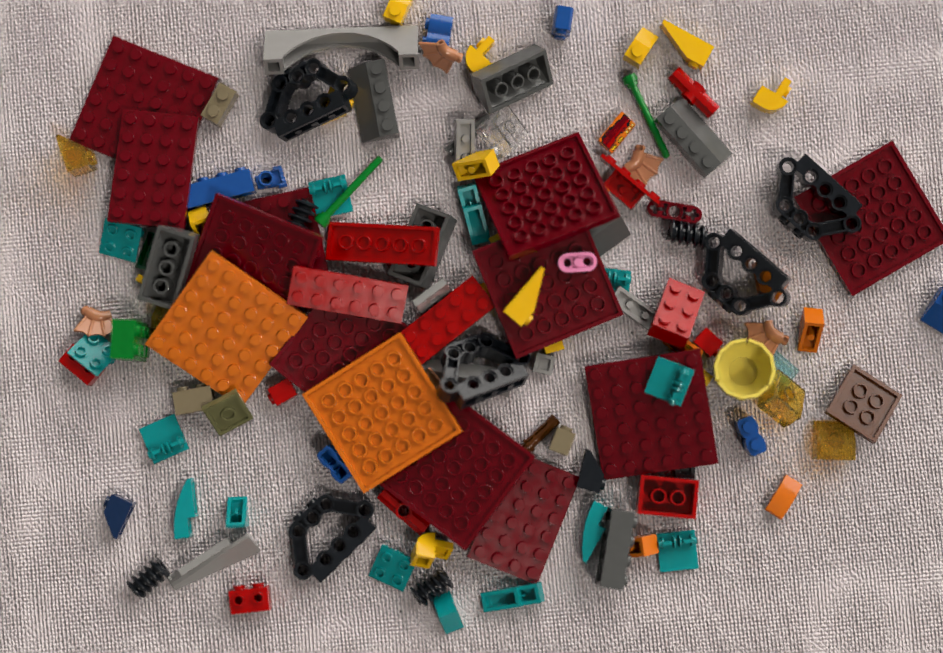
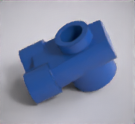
[254,165,287,190]

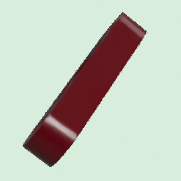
[646,200,702,224]

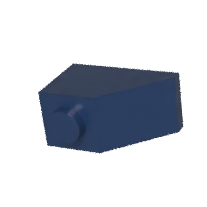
[103,494,136,539]

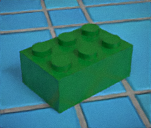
[110,319,151,362]

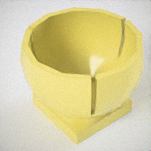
[712,338,776,401]

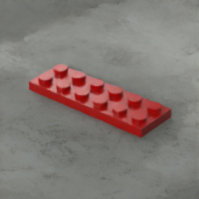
[325,222,440,267]
[287,265,409,324]
[401,275,495,365]

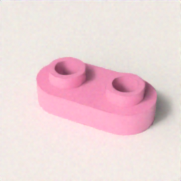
[558,252,597,273]

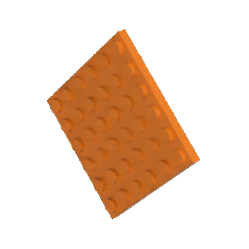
[145,250,308,403]
[302,332,463,494]

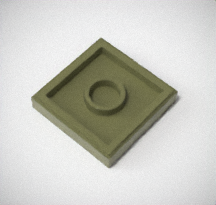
[202,389,254,436]

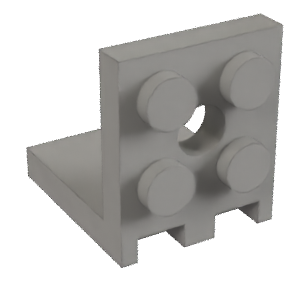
[412,278,476,347]

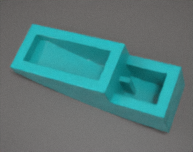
[456,182,490,245]
[174,478,198,539]
[581,500,608,563]
[480,581,545,612]

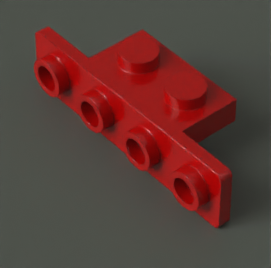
[600,153,661,210]

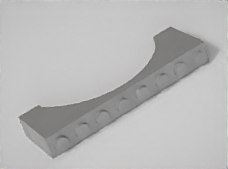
[263,25,419,75]

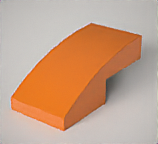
[765,475,802,520]

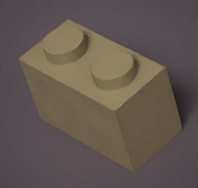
[201,82,239,128]
[172,383,215,416]
[548,425,576,456]

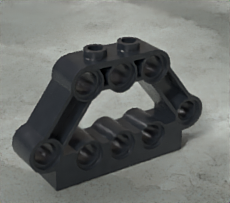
[260,58,358,142]
[773,154,863,242]
[702,229,792,316]
[436,332,531,410]
[288,494,377,583]

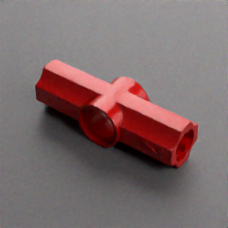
[668,67,720,119]
[377,489,430,536]

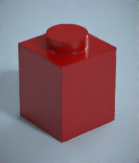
[691,327,723,358]
[267,378,299,406]

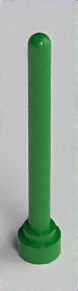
[621,73,670,159]
[314,156,382,229]

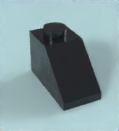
[576,450,606,493]

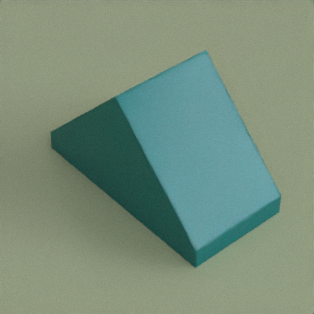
[226,496,249,529]
[433,591,464,634]

